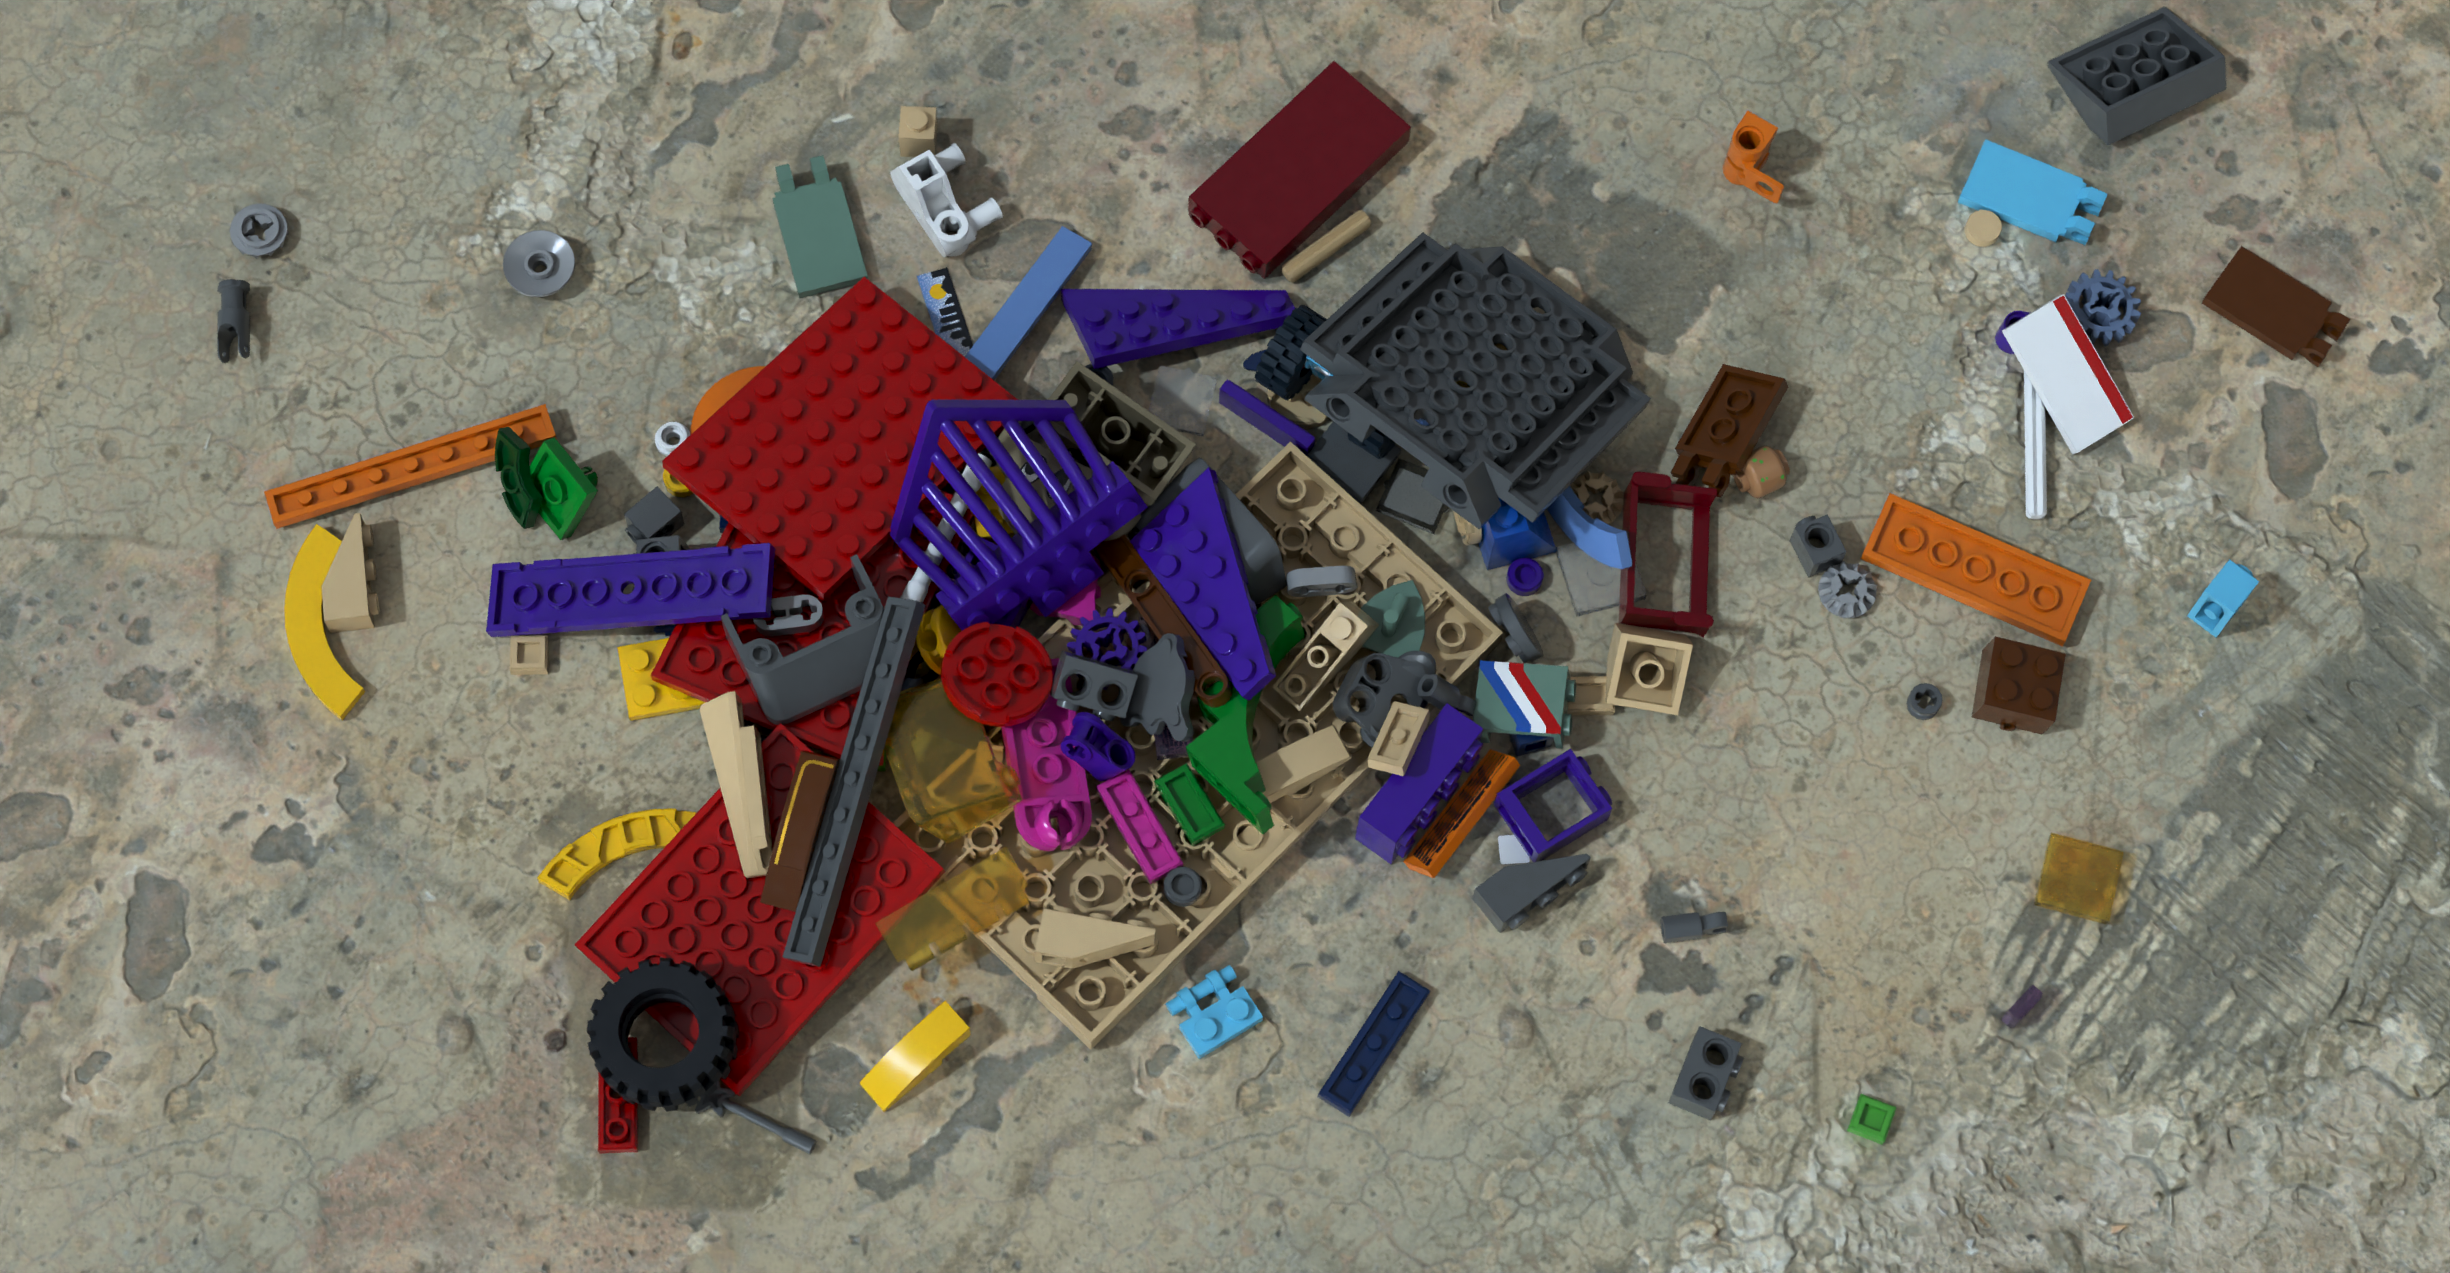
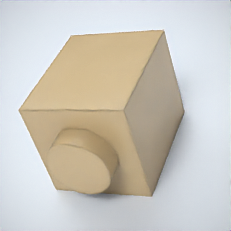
[899,106,938,157]

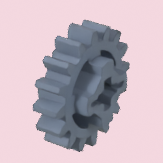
[2065,269,2141,346]

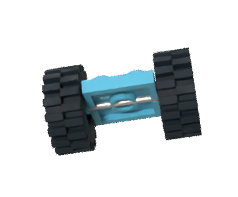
[1255,305,1396,459]

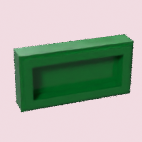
[1154,763,1225,846]

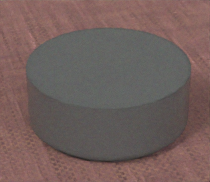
[1164,867,1202,907]

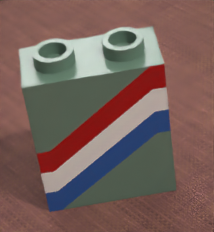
[1473,660,1576,749]

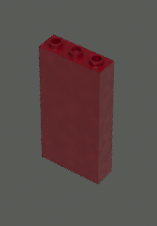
[1188,61,1411,279]

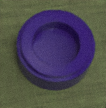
[1506,558,1544,596]

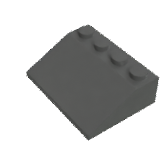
[2048,7,2226,145]

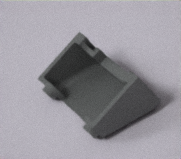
[1129,457,1287,606]

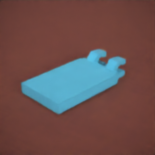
[1958,139,2108,245]

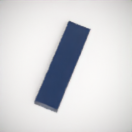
[1318,971,1430,1117]

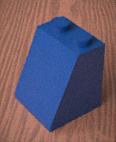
[1478,497,1557,570]

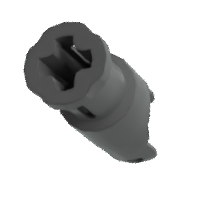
[217,279,250,363]

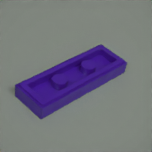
[1219,380,1315,455]

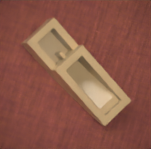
[1256,725,1352,803]

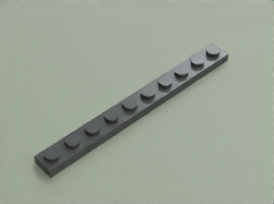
[783,596,926,967]

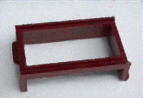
[1619,471,1717,638]

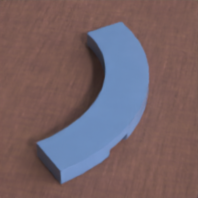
[1547,486,1632,569]

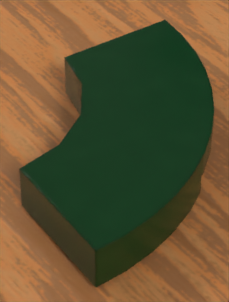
[495,427,543,529]

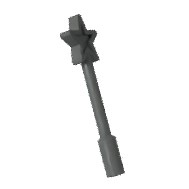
[695,1079,817,1154]

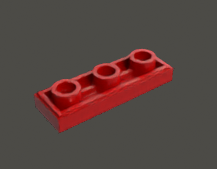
[598,1037,638,1153]

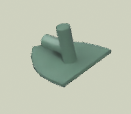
[1361,580,1425,658]

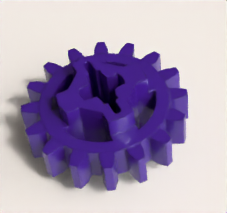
[1067,608,1148,690]

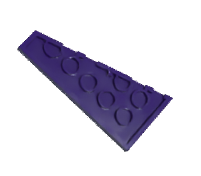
[1061,289,1295,369]
[1130,467,1276,701]

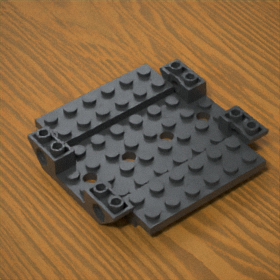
[1300,232,1651,530]

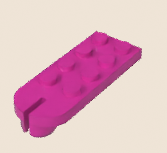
[1001,658,1092,851]

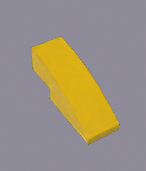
[859,1000,971,1112]

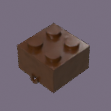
[1971,636,2066,735]

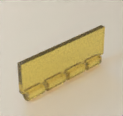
[875,847,1029,971]

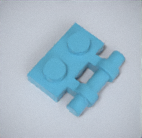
[1165,965,1263,1059]

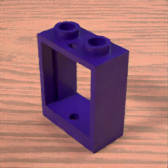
[1494,749,1612,862]

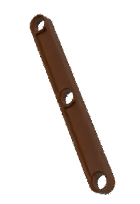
[1093,534,1233,707]

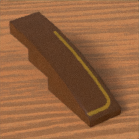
[760,750,839,912]

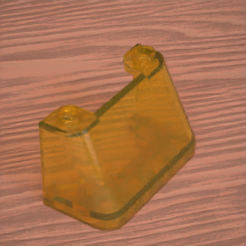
[884,678,1023,844]

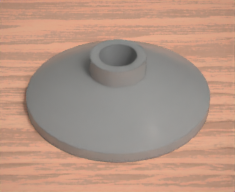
[503,230,575,297]

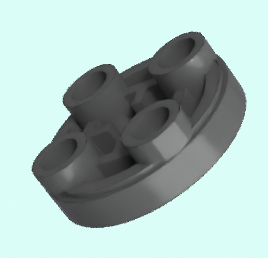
[1488,593,1543,663]

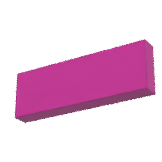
[1096,769,1184,885]

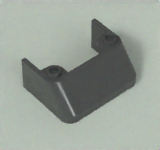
[720,554,884,725]

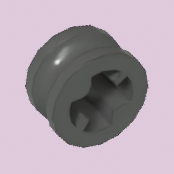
[1906,683,1943,720]

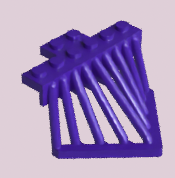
[890,400,1147,630]

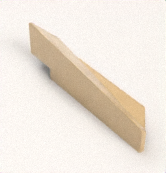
[700,691,773,878]

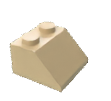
[1605,623,1693,715]

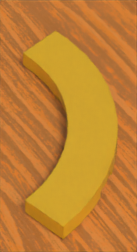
[284,524,365,721]
[537,808,696,900]

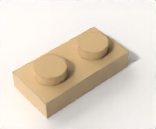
[1367,701,1430,776]

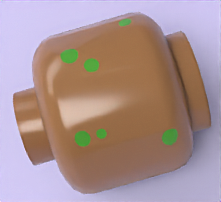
[1733,445,1790,499]

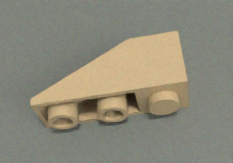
[321,513,380,633]
[1272,601,1379,711]
[1035,906,1156,969]

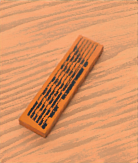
[1403,749,1521,878]

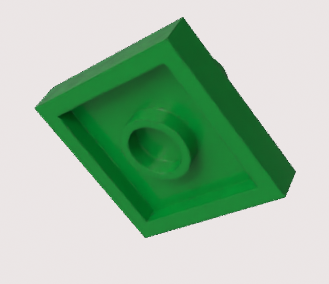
[529,437,598,540]

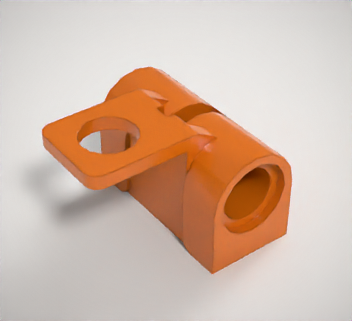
[1723,111,1784,203]

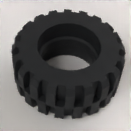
[587,958,739,1112]

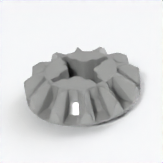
[230,204,289,259]
[1818,561,1877,618]

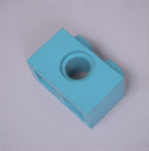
[2187,559,2259,638]

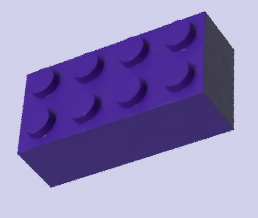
[1355,703,1484,864]

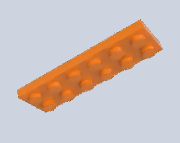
[1861,493,2091,646]

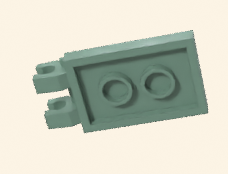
[772,155,868,299]

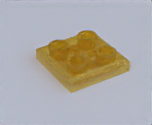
[2034,833,2124,924]

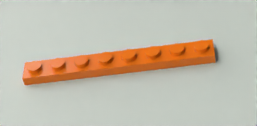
[264,404,557,529]

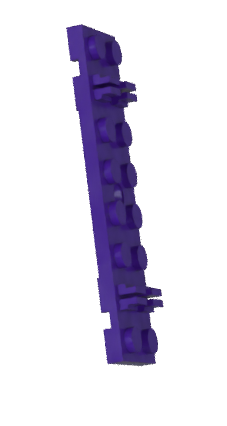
[486,543,775,637]

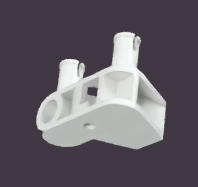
[890,143,1003,257]

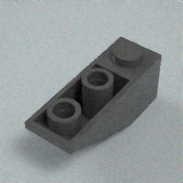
[1472,854,1590,933]

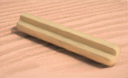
[1281,210,1371,283]

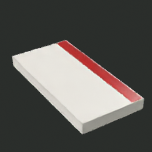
[2002,294,2134,454]

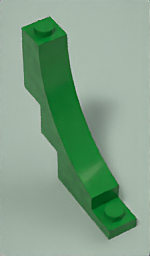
[1186,595,1305,835]

